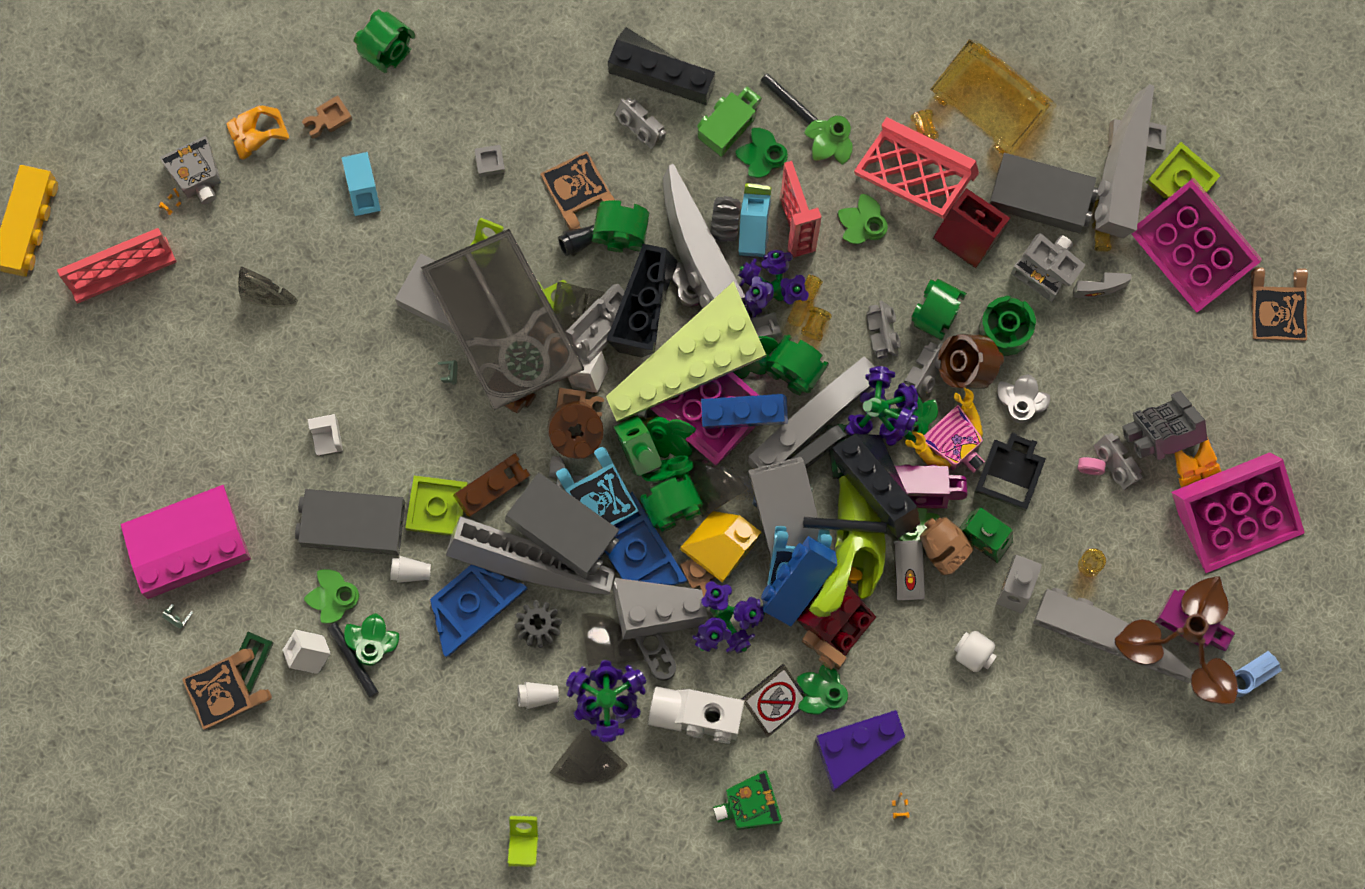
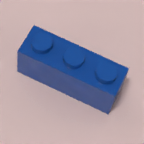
[701,394,788,429]
[761,536,837,626]

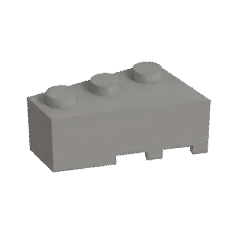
[612,578,708,640]

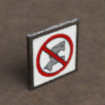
[741,664,806,737]

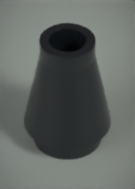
[558,225,594,256]

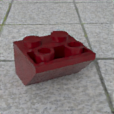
[933,188,1010,269]
[797,582,876,656]

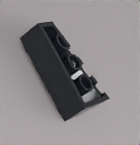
[608,27,715,105]
[606,244,678,358]
[833,434,920,539]

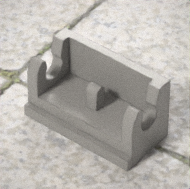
[566,298,617,362]

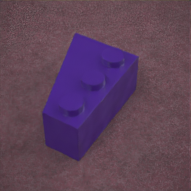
[815,710,906,792]

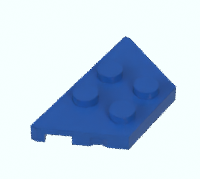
[605,492,687,585]
[430,564,528,658]

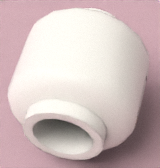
[954,631,997,672]

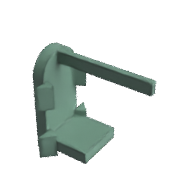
[438,360,458,384]
[162,604,193,628]

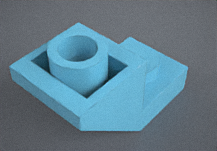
[341,152,381,216]
[739,194,771,257]

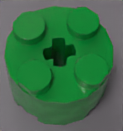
[353,10,415,73]
[592,200,649,253]
[911,279,967,340]
[979,296,1036,356]
[765,335,829,396]
[640,474,703,532]

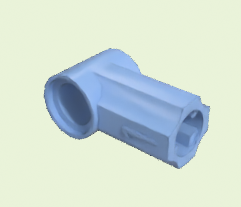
[1234,651,1282,697]

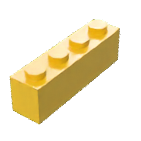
[0,164,58,277]

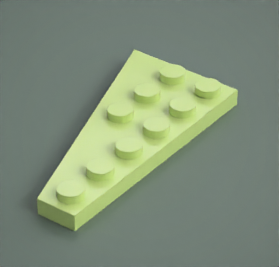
[606,281,767,422]

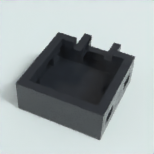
[975,432,1046,511]

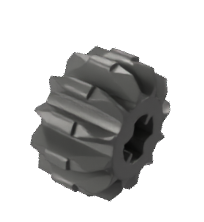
[710,196,741,242]
[515,600,562,648]

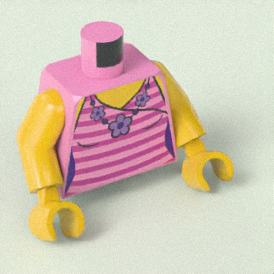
[905,388,985,473]

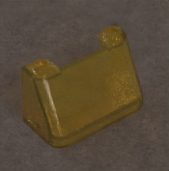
[930,39,1057,155]

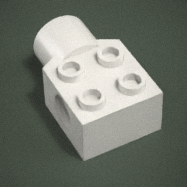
[648,686,744,744]

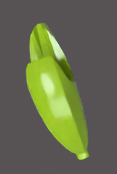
[809,476,886,617]

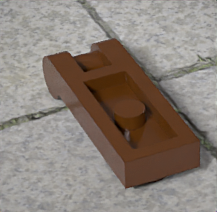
[453,453,530,517]

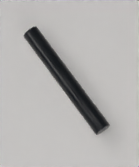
[761,73,819,124]
[803,517,887,533]
[327,623,379,698]

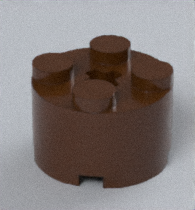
[938,334,1004,389]
[547,401,604,459]

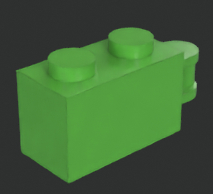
[697,87,762,157]

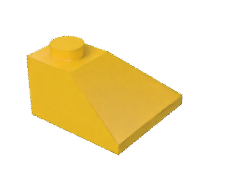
[680,511,761,583]

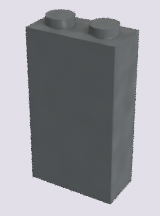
[989,153,1098,234]
[505,472,620,579]
[295,489,406,555]

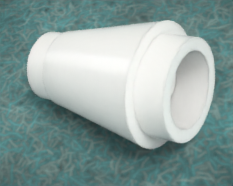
[390,556,431,583]
[518,682,559,710]

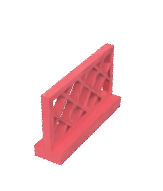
[854,117,979,219]
[780,161,822,258]
[57,228,177,304]

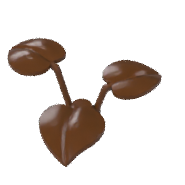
[1114,576,1238,705]

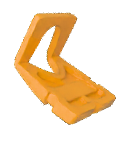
[226,105,289,159]
[1174,437,1222,488]

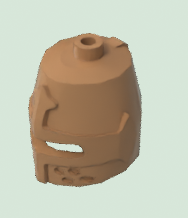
[919,517,974,575]

